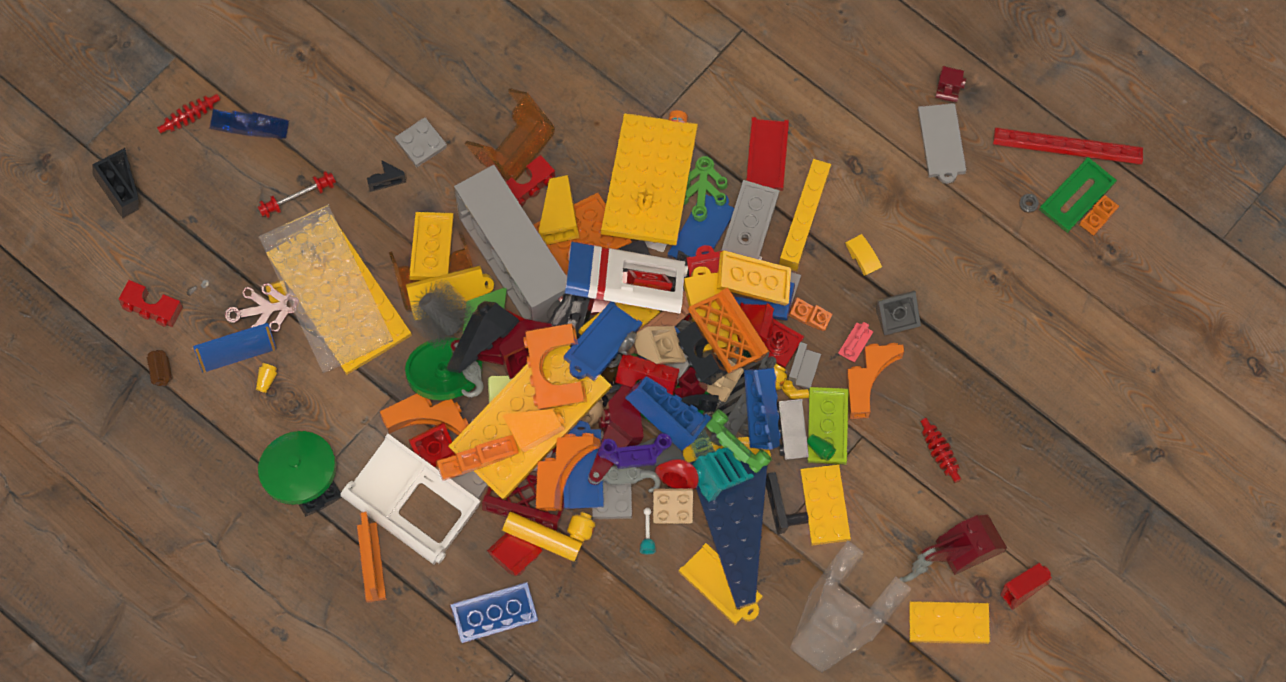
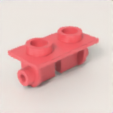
[838,322,873,363]

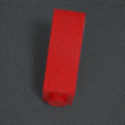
[1000,563,1052,610]

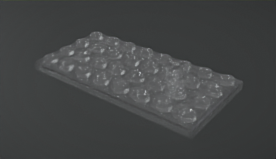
[259,205,393,373]

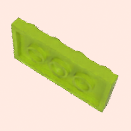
[807,387,848,465]

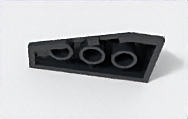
[446,301,519,373]

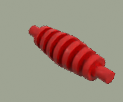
[157,94,220,134]
[920,418,961,483]

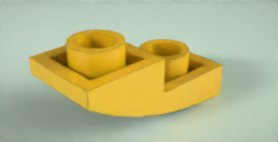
[845,234,882,275]

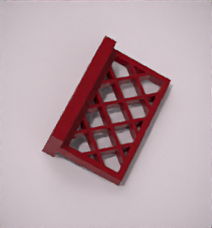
[482,474,564,531]

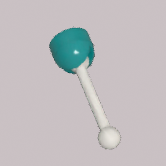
[640,508,656,555]

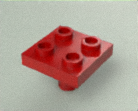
[763,319,804,368]

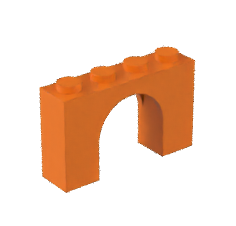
[524,323,587,410]

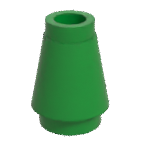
[807,434,836,461]

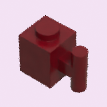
[935,66,966,103]
[675,367,708,398]

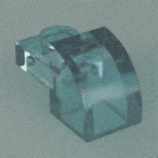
[690,428,715,461]

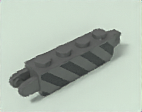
[709,352,777,446]

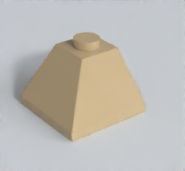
[634,326,686,364]

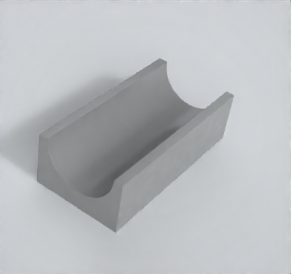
[454,165,567,323]

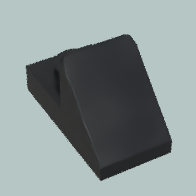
[367,161,406,192]

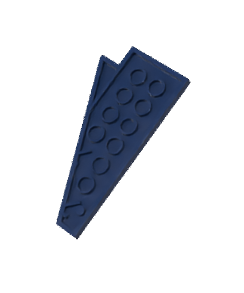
[690,453,768,610]

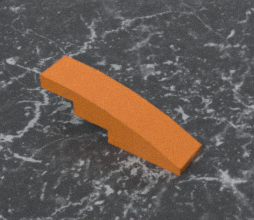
[436,435,519,481]

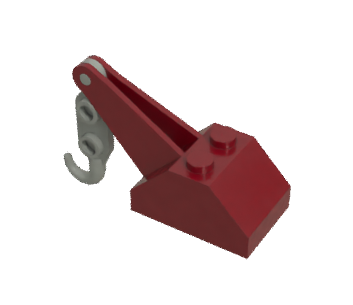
[451,319,553,397]
[588,385,661,492]
[899,515,1007,583]

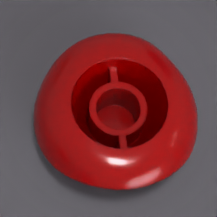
[655,459,698,490]

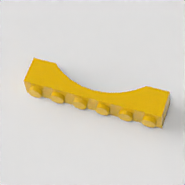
[779,159,831,272]

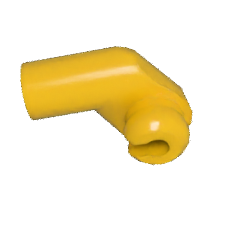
[782,380,809,400]

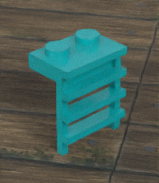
[693,447,754,502]

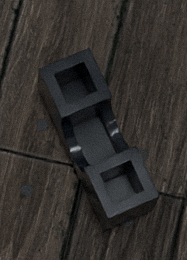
[677,322,728,386]

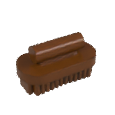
[146,350,172,387]

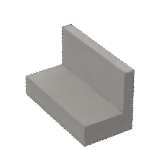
[789,342,821,389]

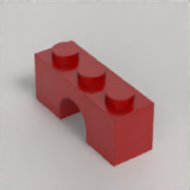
[506,155,555,207]
[118,280,183,328]
[616,354,680,395]

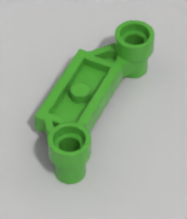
[706,409,772,473]

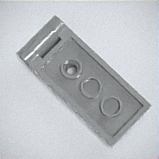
[721,180,780,259]

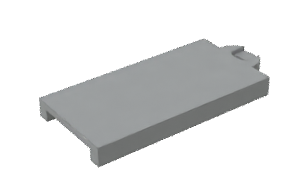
[918,103,966,184]

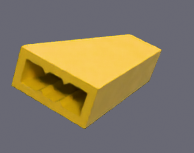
[539,175,580,245]

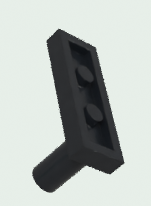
[766,472,809,534]

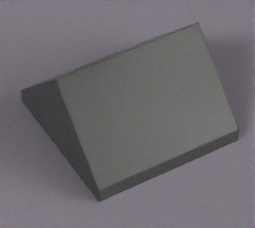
[876,291,921,335]

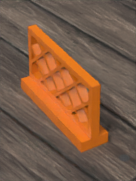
[688,287,769,373]
[357,512,386,602]

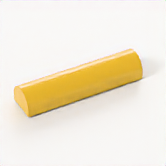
[502,512,582,561]

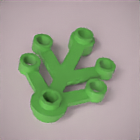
[684,156,728,222]

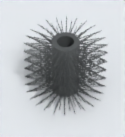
[405,280,474,349]

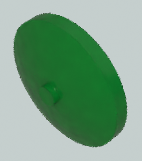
[405,337,483,400]
[258,431,336,505]

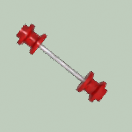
[257,171,336,219]

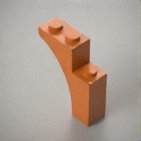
[846,343,904,419]
[380,394,469,436]
[536,433,601,511]

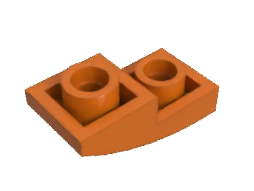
[1079,195,1119,236]
[788,297,832,331]

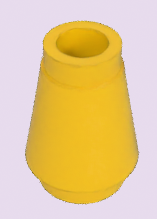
[256,363,277,393]

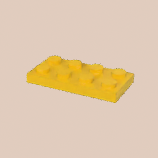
[409,212,454,280]
[717,250,791,306]
[800,465,851,546]
[909,602,990,644]

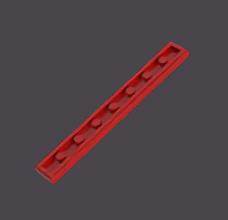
[993,128,1143,165]

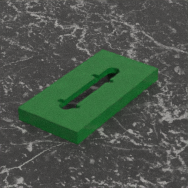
[1039,157,1117,233]

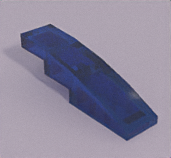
[209,109,289,139]

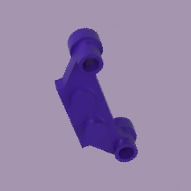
[598,433,672,469]

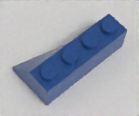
[744,368,781,450]
[625,376,711,451]

